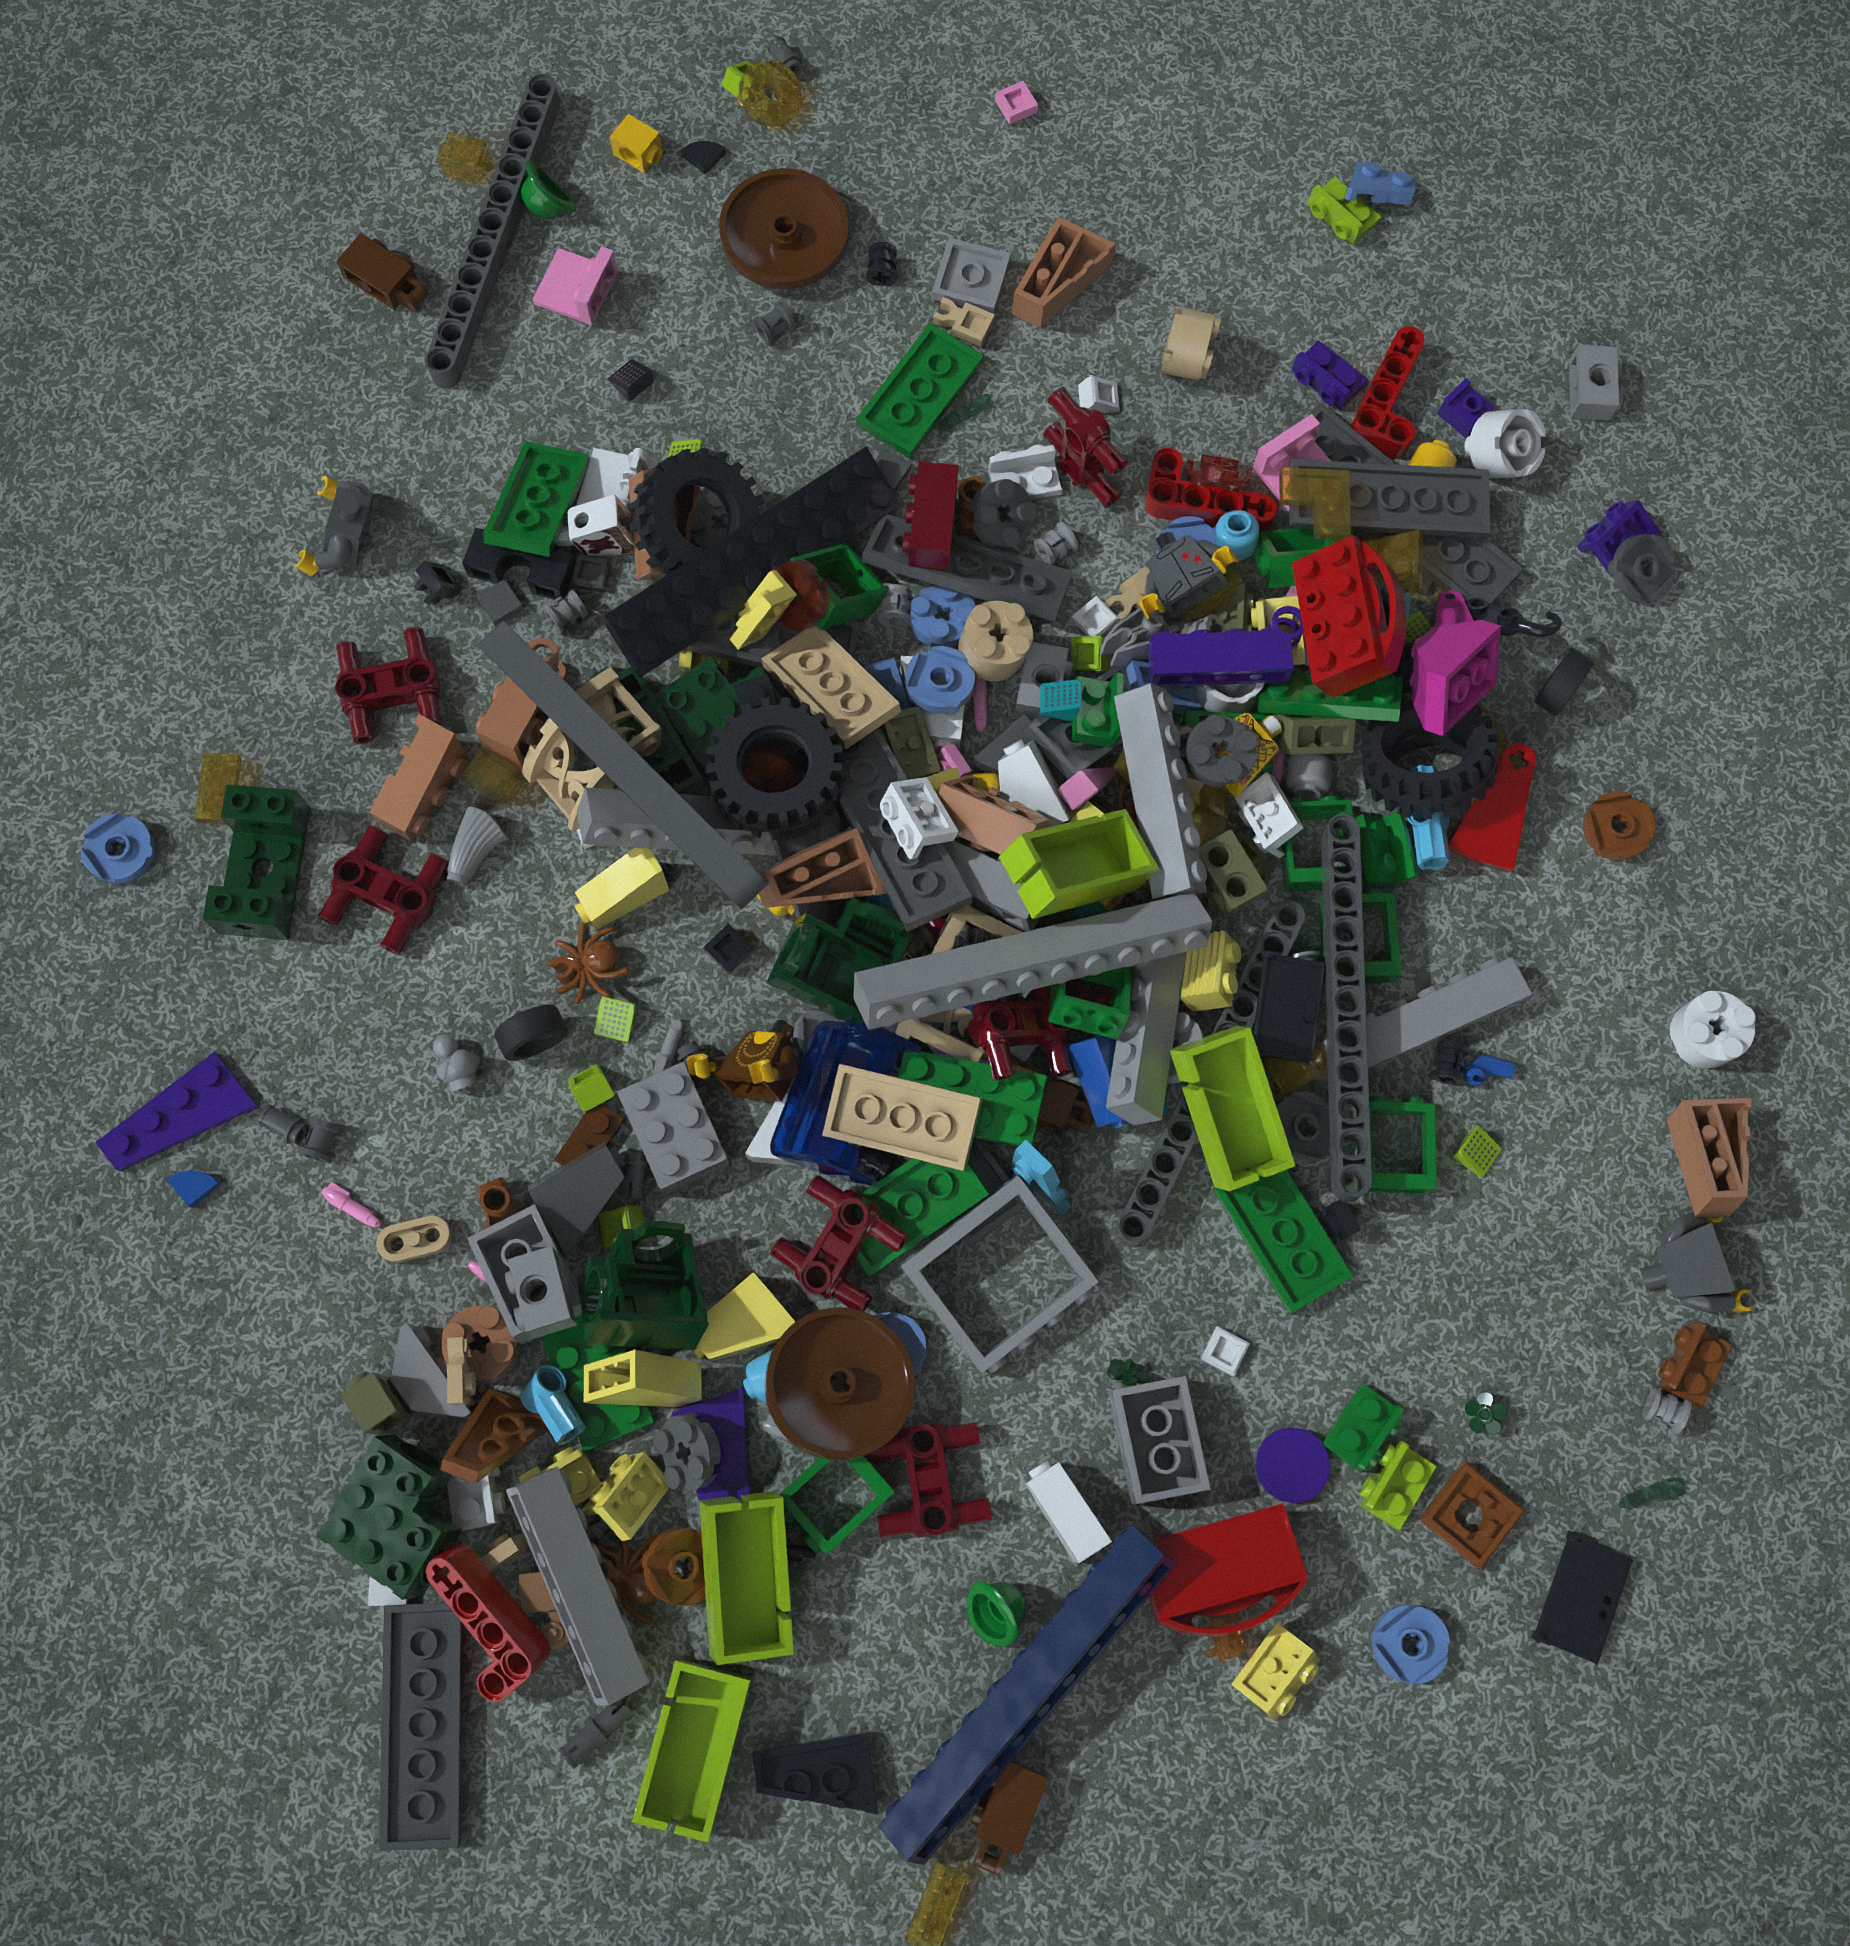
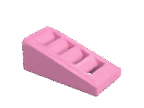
[1058,767,1116,810]

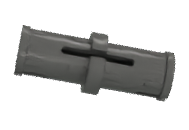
[558,1698,635,1769]

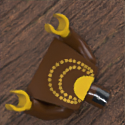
[686,1020,801,1102]

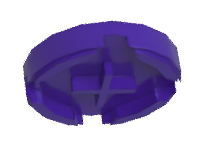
[1255,1427,1330,1503]

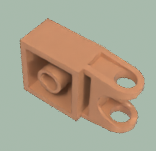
[476,638,567,771]

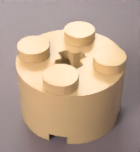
[1160,306,1221,381]
[958,601,1033,681]

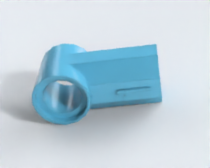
[520,1365,587,1445]

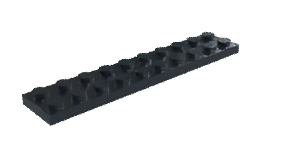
[600,446,901,678]

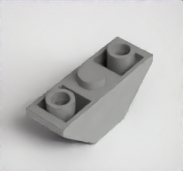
[390,1322,476,1419]

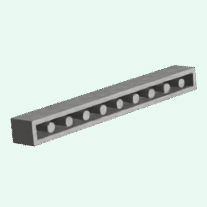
[853,892,1213,1030]

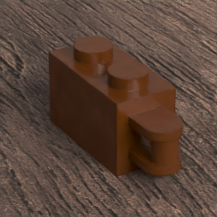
[336,233,429,311]
[1012,1063,1094,1136]
[970,1760,1048,1877]

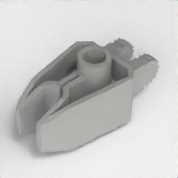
[1099,607,1183,669]

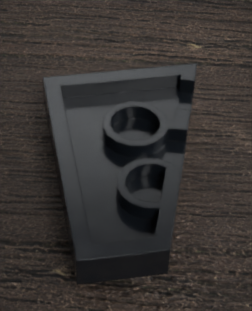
[752,1732,879,1815]

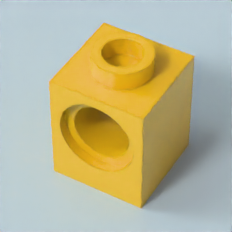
[610,114,663,173]

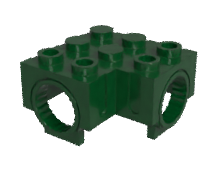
[654,656,784,776]
[766,897,915,1031]
[577,1221,709,1350]
[316,1435,462,1600]

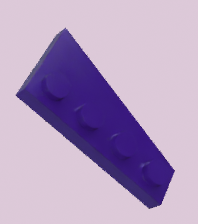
[95,1052,259,1172]
[672,1388,750,1502]

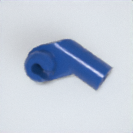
[1463,1055,1515,1086]

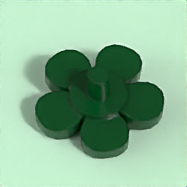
[1106,1359,1149,1386]
[1465,1392,1508,1435]

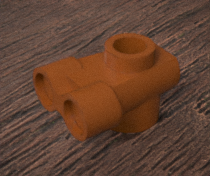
[957,475,1001,533]
[477,1177,524,1229]

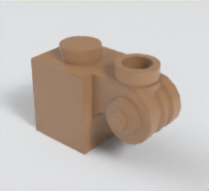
[519,1572,570,1650]

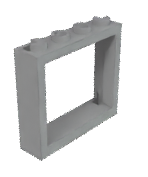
[899,1175,1099,1373]

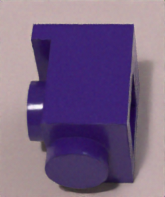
[1437,378,1494,438]

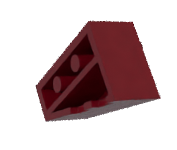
[902,461,959,570]

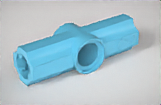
[1407,765,1450,870]

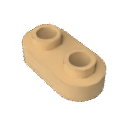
[376,1216,452,1263]

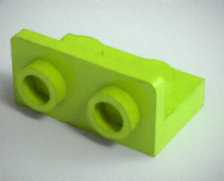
[1307,176,1381,245]
[1359,1441,1437,1531]

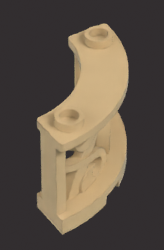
[522,667,662,832]
[895,904,1023,1062]

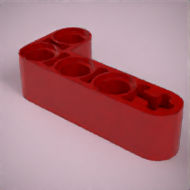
[1351,326,1425,459]
[1145,447,1277,531]
[426,1542,550,1702]

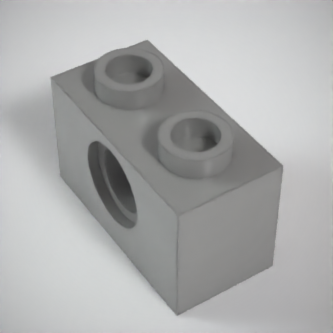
[1569,345,1623,421]
[1015,642,1073,719]
[505,1246,577,1339]

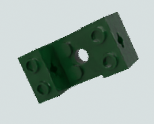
[613,667,710,796]
[203,784,311,940]

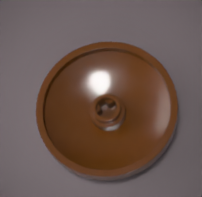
[719,168,849,289]
[764,1307,915,1461]

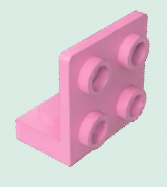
[533,246,618,326]
[1253,414,1331,512]

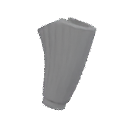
[446,807,508,887]

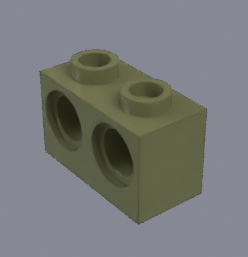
[1272,714,1356,755]
[1198,829,1268,917]
[340,1371,412,1436]

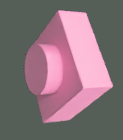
[995,80,1038,125]
[936,743,972,777]

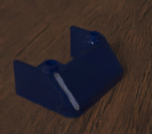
[770,1020,922,1186]

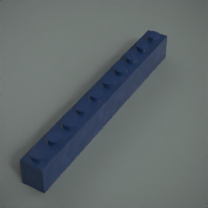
[878,1525,1177,1865]

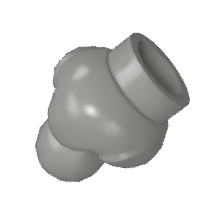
[433,1034,480,1092]

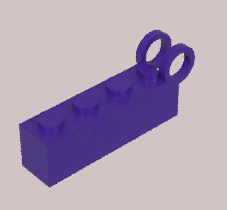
[1147,606,1304,687]

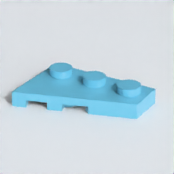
[1010,1140,1071,1216]

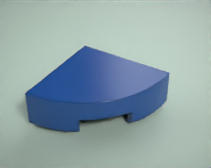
[167,1170,221,1208]

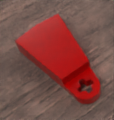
[1448,743,1536,872]

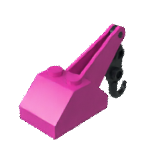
[1410,590,1562,736]

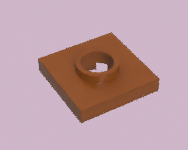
[1418,1461,1525,1570]

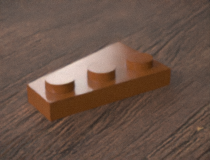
[440,1388,549,1483]

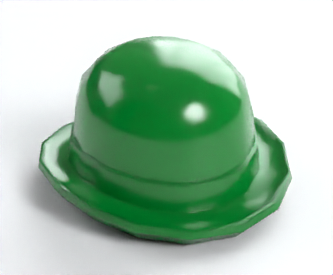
[521,162,576,219]
[966,1581,1026,1647]

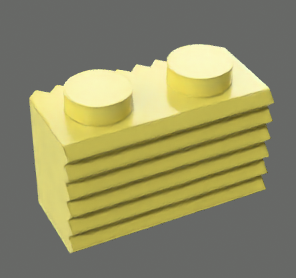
[1180,930,1241,1012]

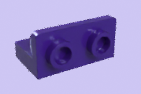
[1291,340,1368,410]
[1577,500,1660,575]

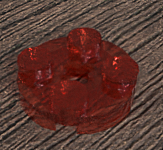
[1185,454,1254,492]
[771,560,829,631]

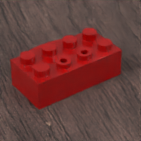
[1292,535,1406,698]
[1149,1503,1308,1637]

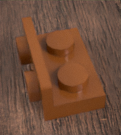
[1657,1321,1732,1410]

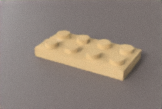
[761,624,901,750]
[822,1064,983,1171]

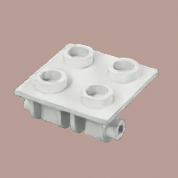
[576,448,658,513]

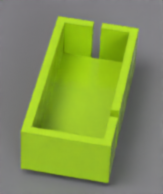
[999,809,1160,919]
[1170,1026,1296,1191]
[699,1491,794,1665]
[632,1658,753,1843]

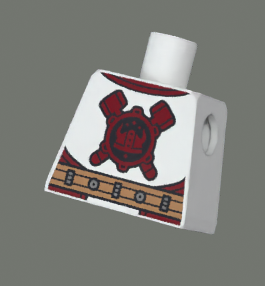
[556,494,634,557]

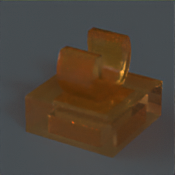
[1198,1613,1246,1662]

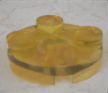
[737,60,802,130]

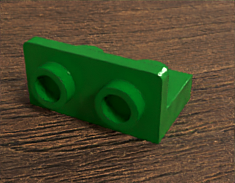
[1072,672,1128,748]
[1355,811,1419,887]
[1321,1383,1405,1471]

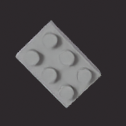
[617,1062,730,1196]
[467,1204,582,1345]
[1108,1376,1211,1505]

